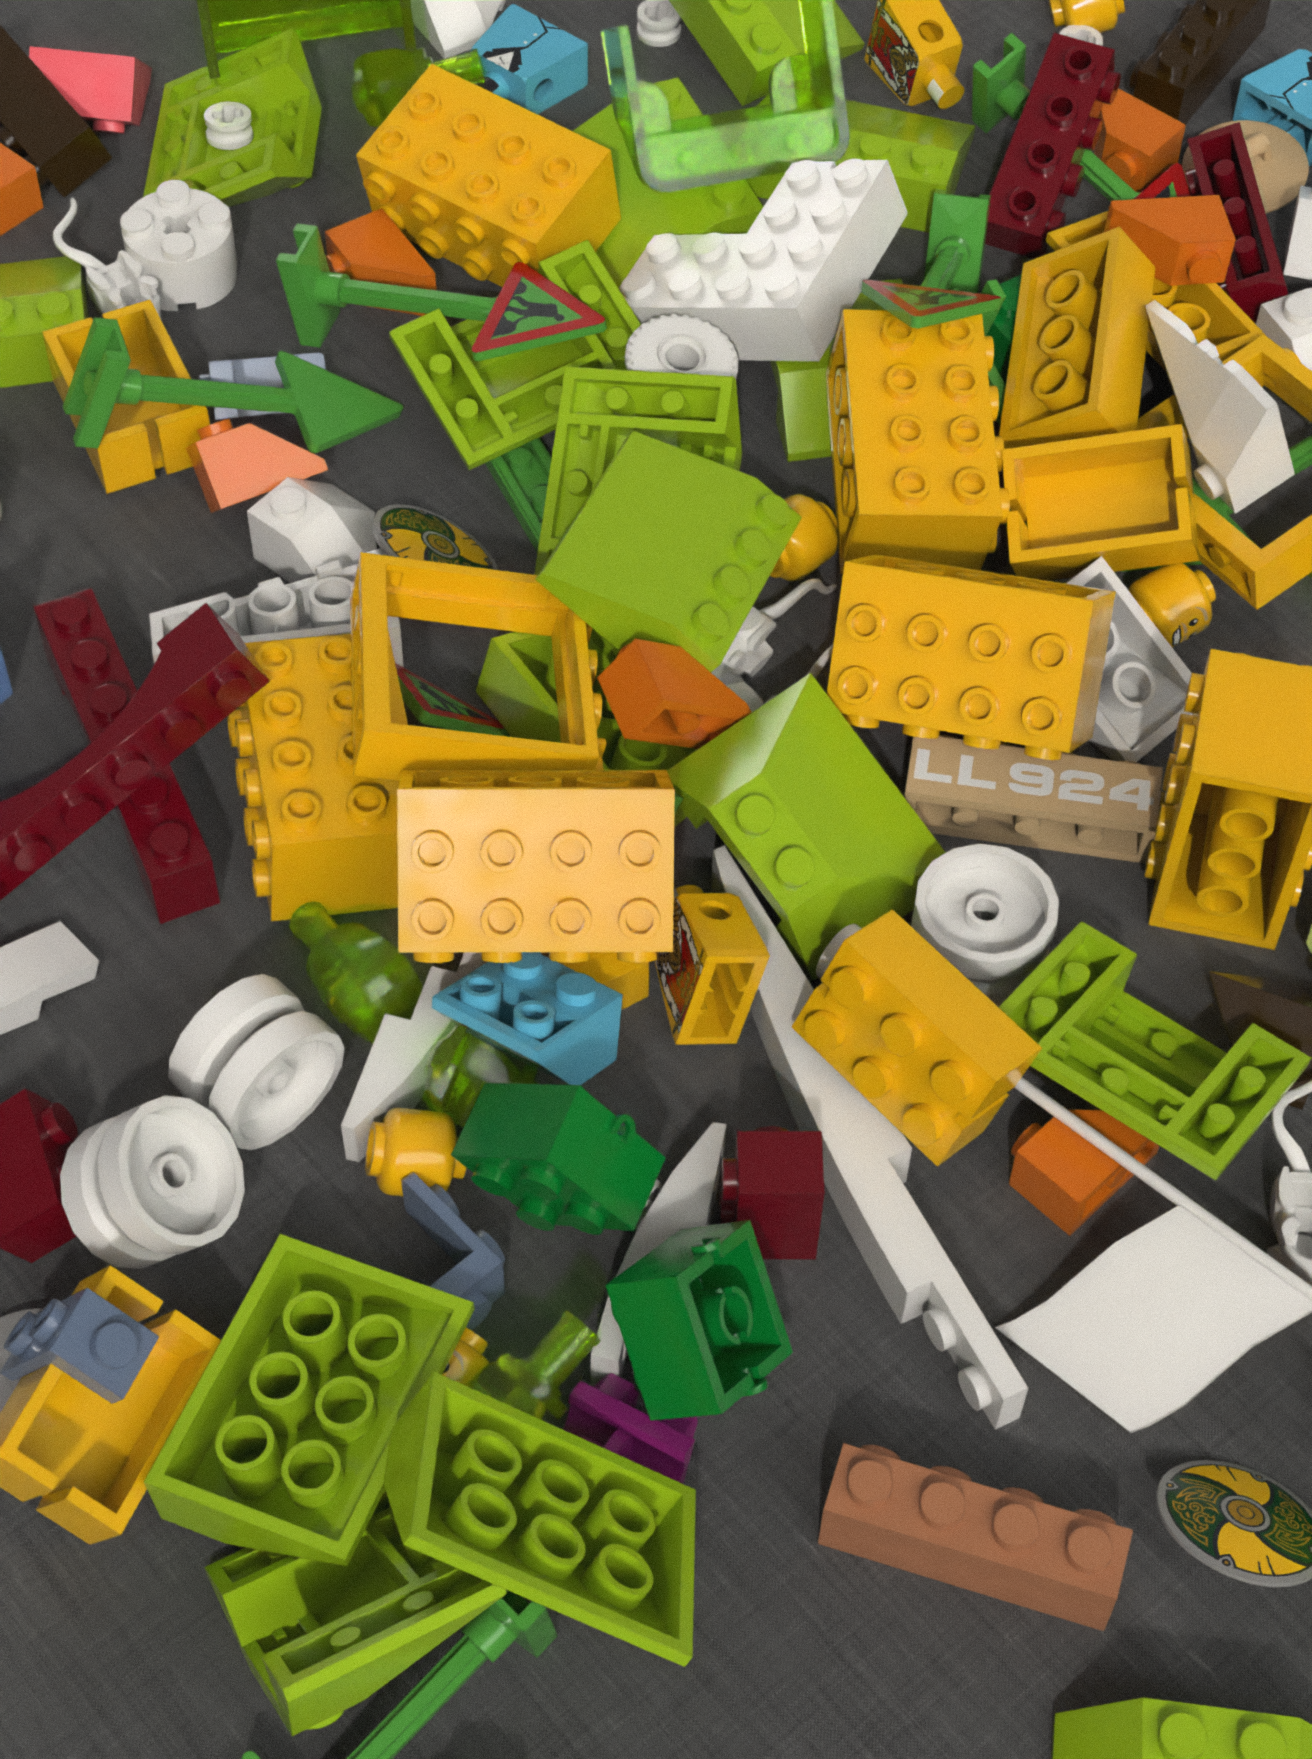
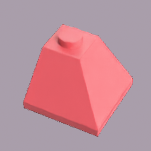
[29,46,152,134]

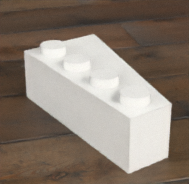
[149,548,404,667]

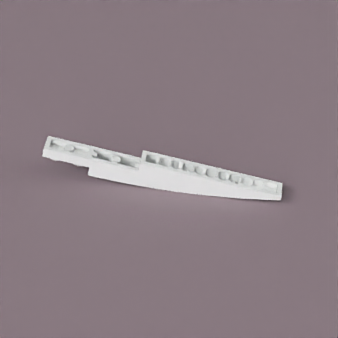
[711,845,1028,1430]

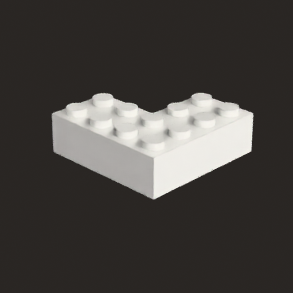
[619,158,908,362]

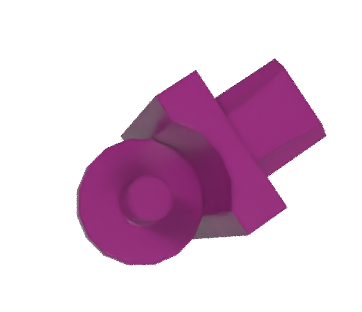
[563,1373,698,1484]

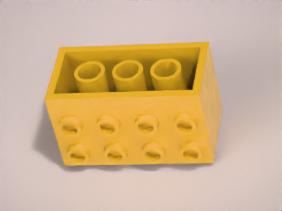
[356,63,621,287]
[825,309,1010,574]
[827,554,1116,760]
[227,632,408,922]
[1144,649,1312,950]
[397,770,675,963]

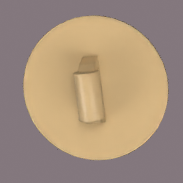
[1182,120,1309,213]

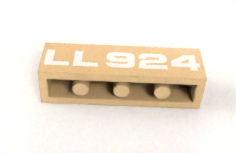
[904,735,1163,864]

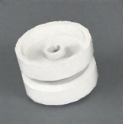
[911,844,1059,1007]
[168,974,345,1150]
[60,1095,245,1269]

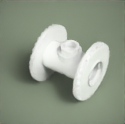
[625,314,738,379]

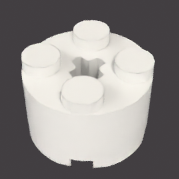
[120,180,237,311]

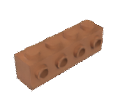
[818,1443,1133,1631]

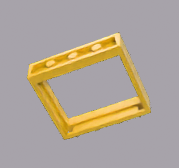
[1137,334,1312,610]
[350,552,607,781]

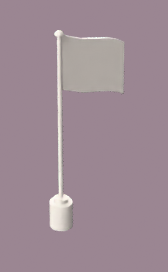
[816,924,1312,1433]

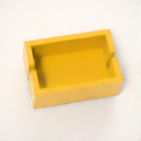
[42,299,210,494]
[1001,424,1199,581]
[792,909,1042,1167]
[0,1265,221,1545]

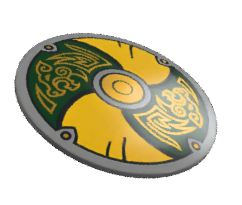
[372,504,498,570]
[1155,1460,1312,1587]

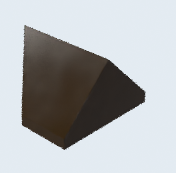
[1209,971,1312,1110]

